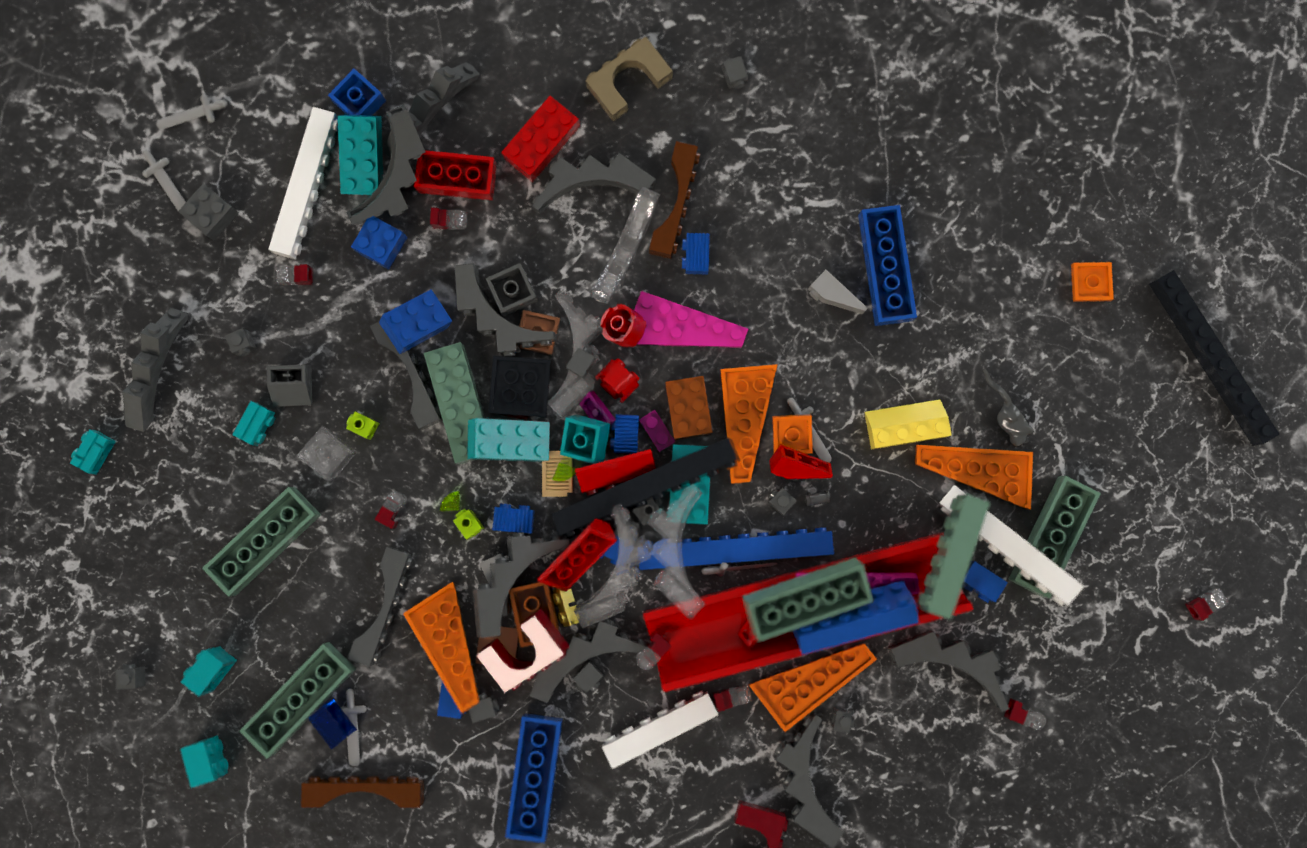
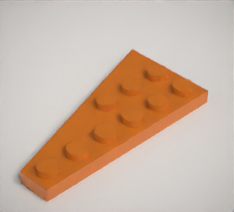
[720,364,778,484]
[915,445,1033,510]
[403,582,480,714]
[748,643,877,732]

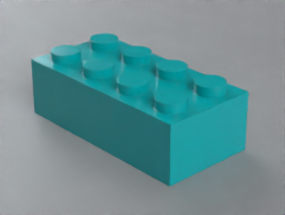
[338,115,383,195]
[467,418,550,462]
[669,444,710,525]

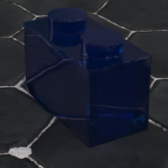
[308,699,357,749]

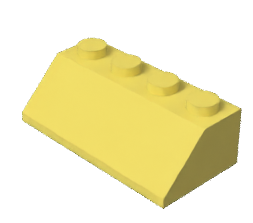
[865,400,952,450]

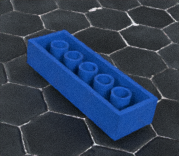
[858,205,917,326]
[792,581,919,655]
[505,713,563,843]

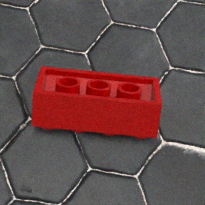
[575,449,656,496]
[538,518,617,591]

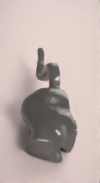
[983,368,1034,447]

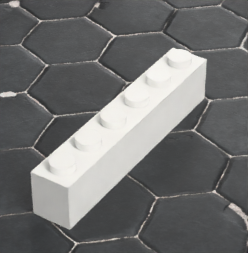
[602,690,718,769]

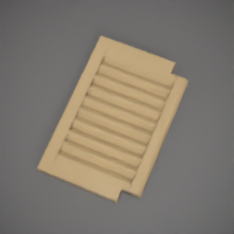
[542,451,573,497]

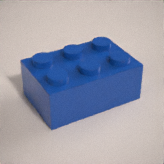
[379,289,452,354]

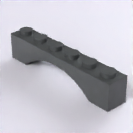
[370,322,442,430]
[348,547,413,667]

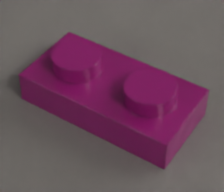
[579,391,616,426]
[639,410,675,452]

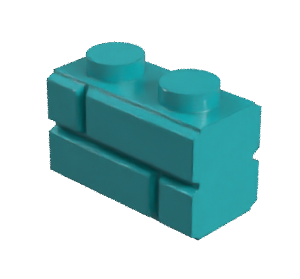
[232,401,275,446]
[70,429,116,475]

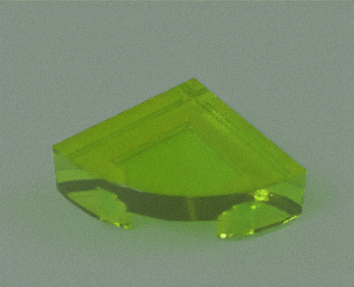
[552,462,576,482]
[440,491,460,511]

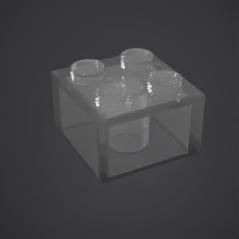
[297,426,357,481]

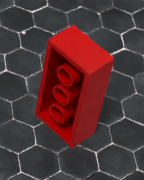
[501,96,580,182]
[414,150,497,200]

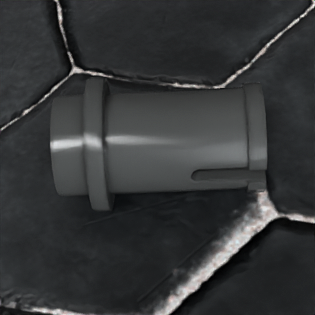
[804,491,830,508]

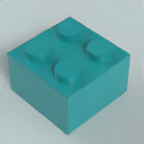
[560,414,610,464]
[181,646,237,696]
[180,735,228,788]

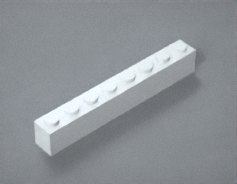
[268,107,338,260]
[939,485,1084,607]

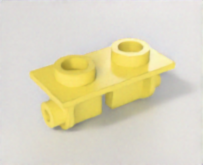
[553,588,580,627]

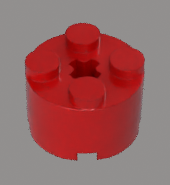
[601,304,647,347]
[595,358,640,403]

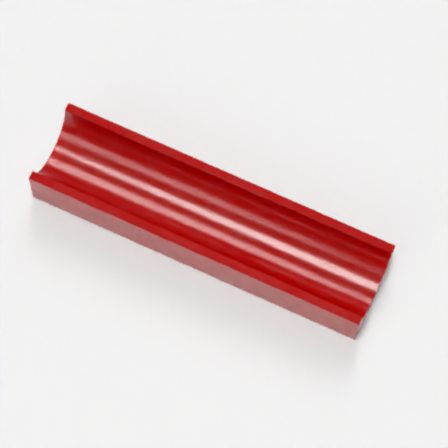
[643,532,973,693]

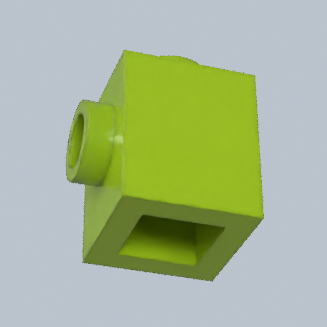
[346,412,380,440]
[453,509,485,540]

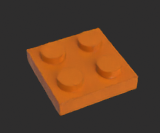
[1071,262,1114,302]
[772,414,813,454]

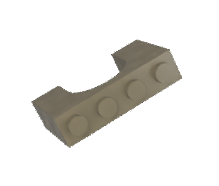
[586,36,673,121]

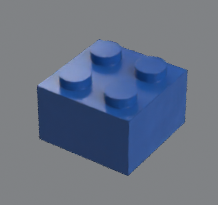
[328,69,386,116]
[351,216,407,270]

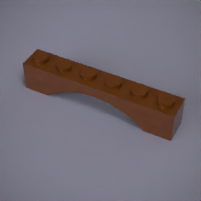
[649,141,701,259]
[301,776,424,808]

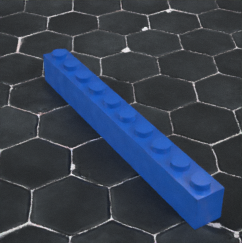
[638,528,834,570]

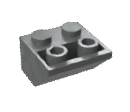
[267,364,313,407]

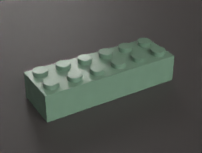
[424,342,485,465]
[1008,475,1101,599]
[202,487,321,597]
[918,494,990,620]
[742,558,873,641]
[239,642,357,759]

